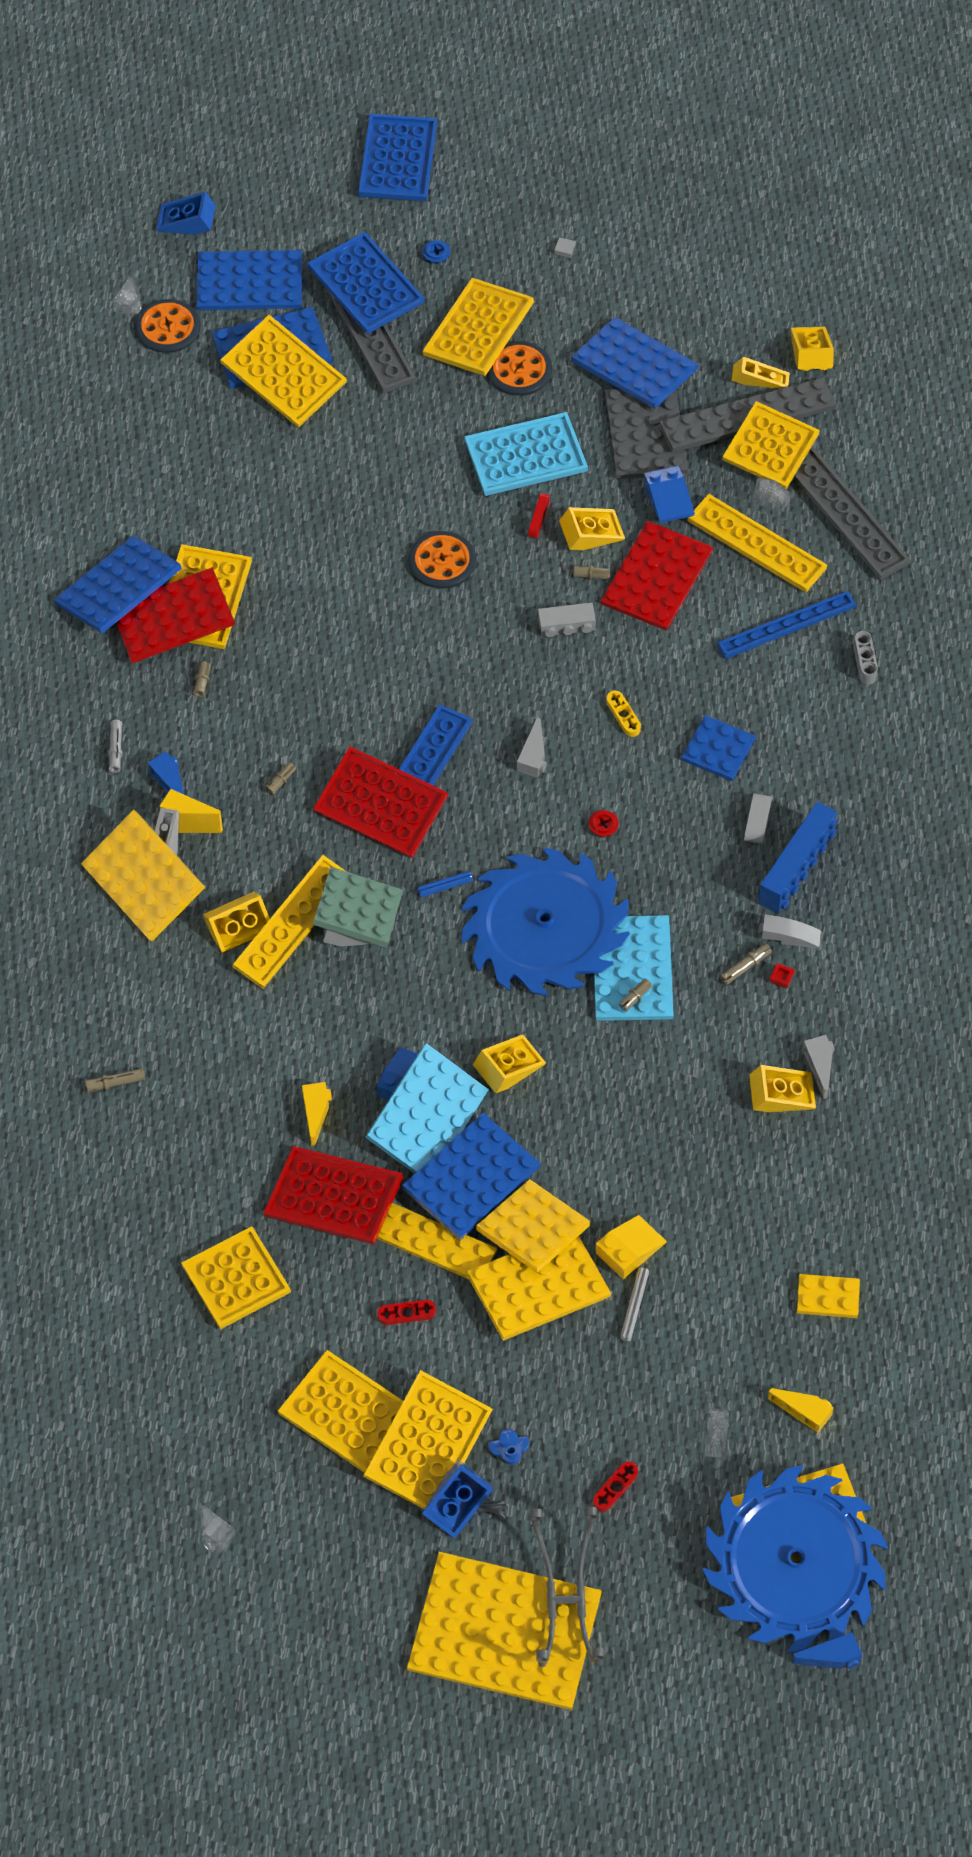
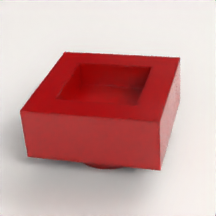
[769,963,795,989]

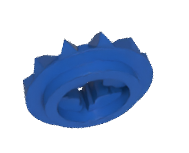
[423,240,450,264]

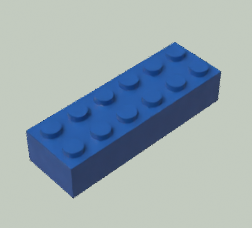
[758,802,838,914]

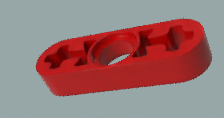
[528,493,550,539]
[377,1300,436,1325]
[593,1461,638,1512]

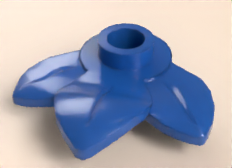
[488,1428,529,1465]

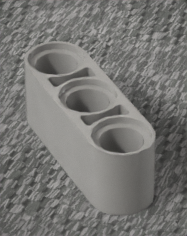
[854,631,878,685]
[744,793,772,845]

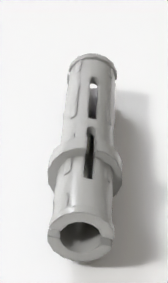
[108,720,123,773]

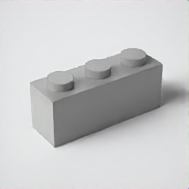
[538,602,596,637]

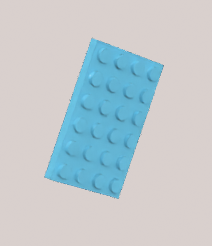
[465,412,588,496]
[594,915,674,1021]
[365,1043,489,1174]

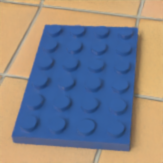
[359,114,438,201]
[308,232,425,334]
[197,250,302,310]
[212,307,332,389]
[571,317,698,409]
[54,535,182,634]
[402,1113,541,1241]

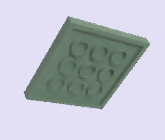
[313,867,403,948]

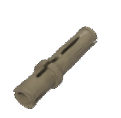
[720,943,772,985]
[85,1068,145,1093]

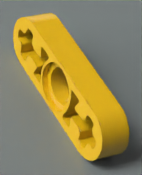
[607,691,641,737]

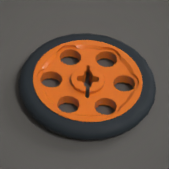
[135,299,201,353]
[487,341,553,396]
[408,531,477,589]

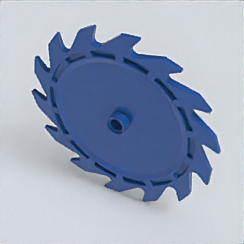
[461,847,630,996]
[703,1465,888,1653]

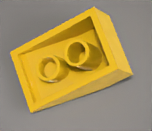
[791,327,834,371]
[559,507,625,550]
[160,789,223,833]
[473,1035,546,1093]
[749,1065,816,1112]
[596,1215,667,1280]

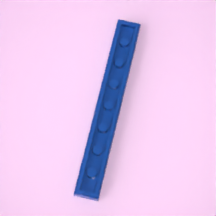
[717,591,856,659]

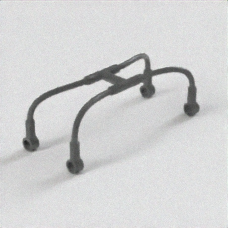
[530,1507,605,1668]

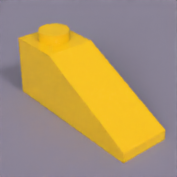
[732,357,790,389]
[302,1082,332,1146]
[768,1388,834,1433]

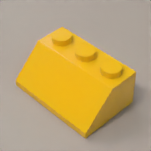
[203,891,270,953]

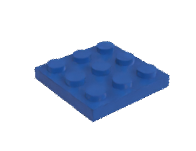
[681,715,756,781]

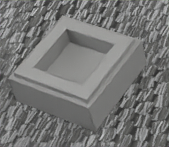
[554,237,576,258]

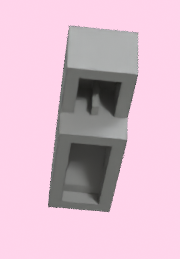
[762,914,821,948]

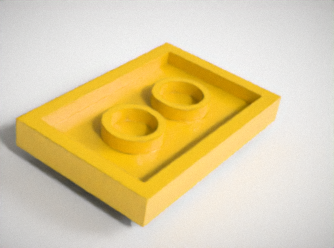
[797,1274,860,1318]

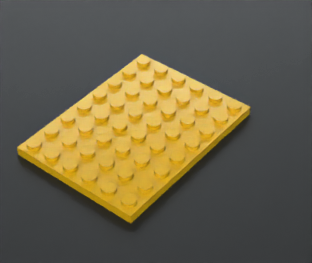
[407,1552,602,1710]

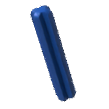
[418,871,473,897]

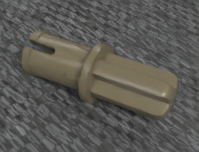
[574,565,610,580]
[193,661,211,697]
[264,762,296,795]
[618,979,652,1012]

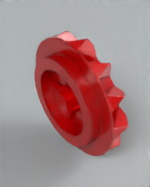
[589,810,619,838]

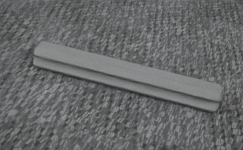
[620,1267,649,1342]

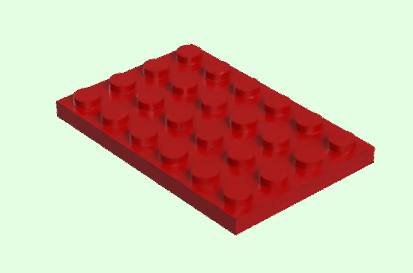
[601,521,713,631]
[116,567,236,664]
[313,746,448,858]
[264,1146,403,1245]

